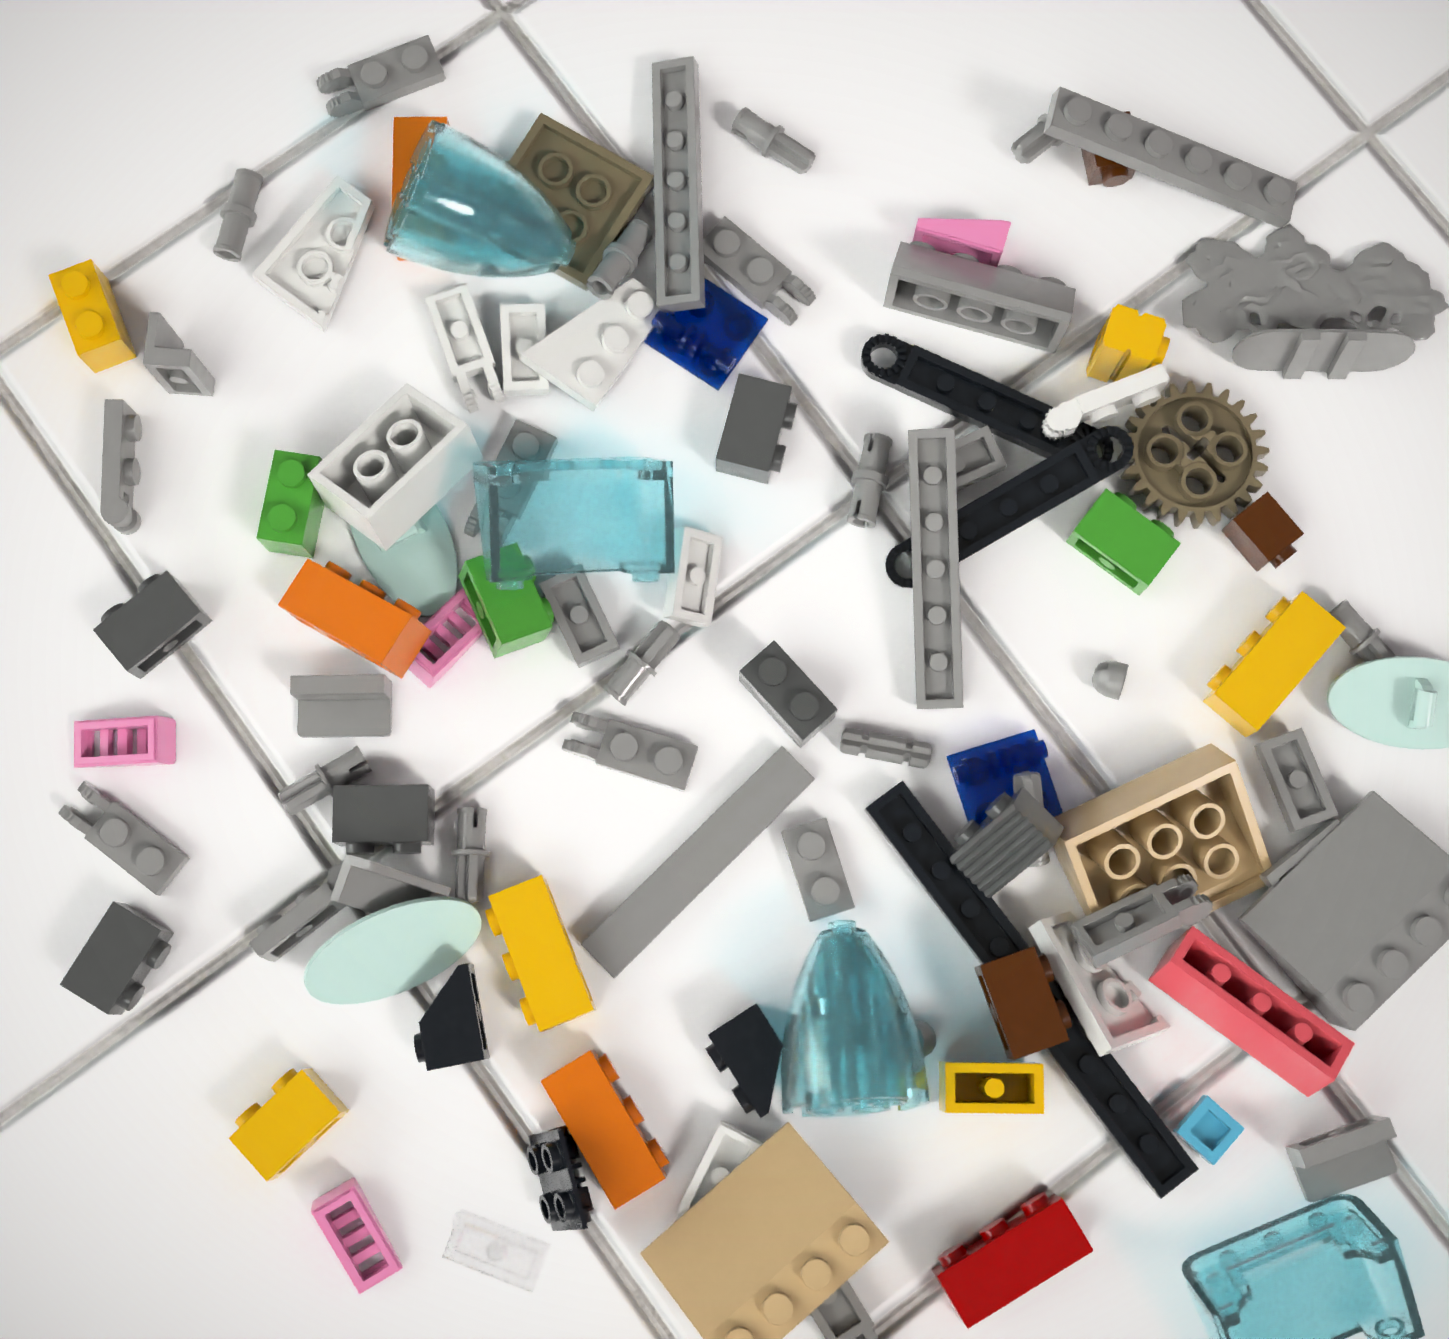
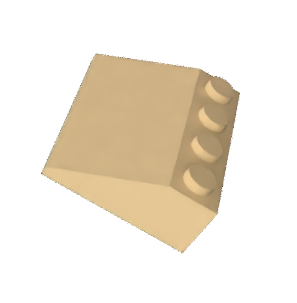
[1053,743,1272,926]
[640,1122,889,1339]

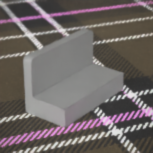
[143,312,215,397]
[290,674,392,738]
[330,854,451,913]
[1285,1115,1397,1203]

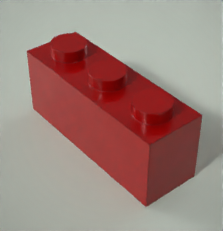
[931,1192,1094,1329]

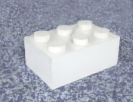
[307,382,483,551]

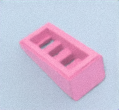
[912,218,1011,267]
[409,588,483,688]
[74,715,176,768]
[311,1177,403,1294]

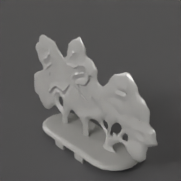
[1182,224,1449,379]

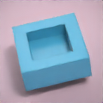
[1173,1095,1245,1166]

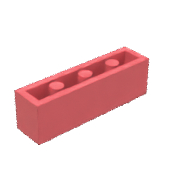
[1148,926,1355,1097]

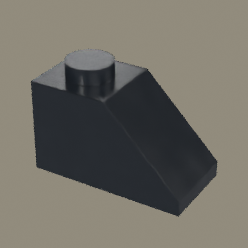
[414,963,490,1071]

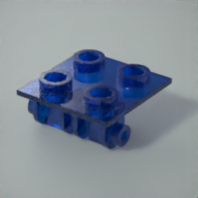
[644,278,769,391]
[946,729,1063,824]

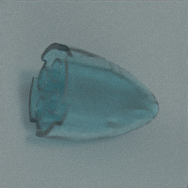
[383,120,576,278]
[781,920,930,1118]

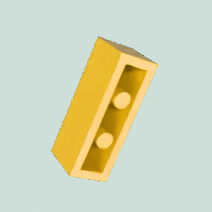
[1203,591,1346,738]
[485,875,597,1032]

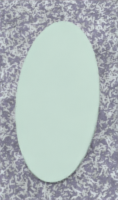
[350,504,458,617]
[1326,656,1449,750]
[303,896,482,1005]

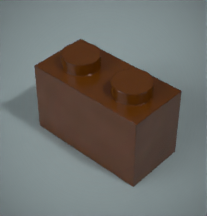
[974,946,1072,1060]

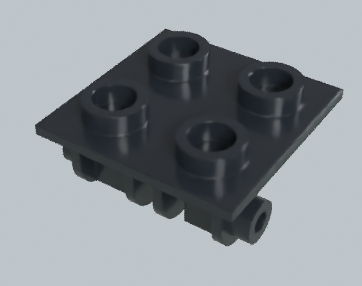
[527,1125,594,1231]

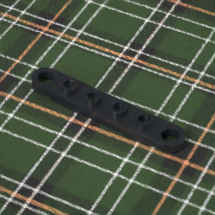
[860,333,1114,462]
[885,425,1134,588]

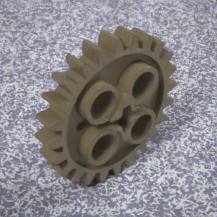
[1117,381,1270,529]

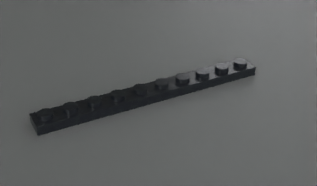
[864,780,1199,1199]

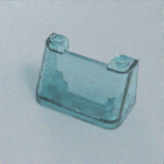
[473,456,675,590]
[1181,1194,1425,1339]

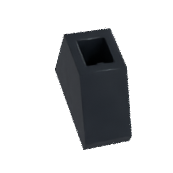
[705,1003,783,1119]

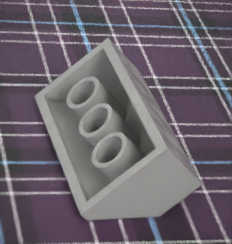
[883,241,1076,354]

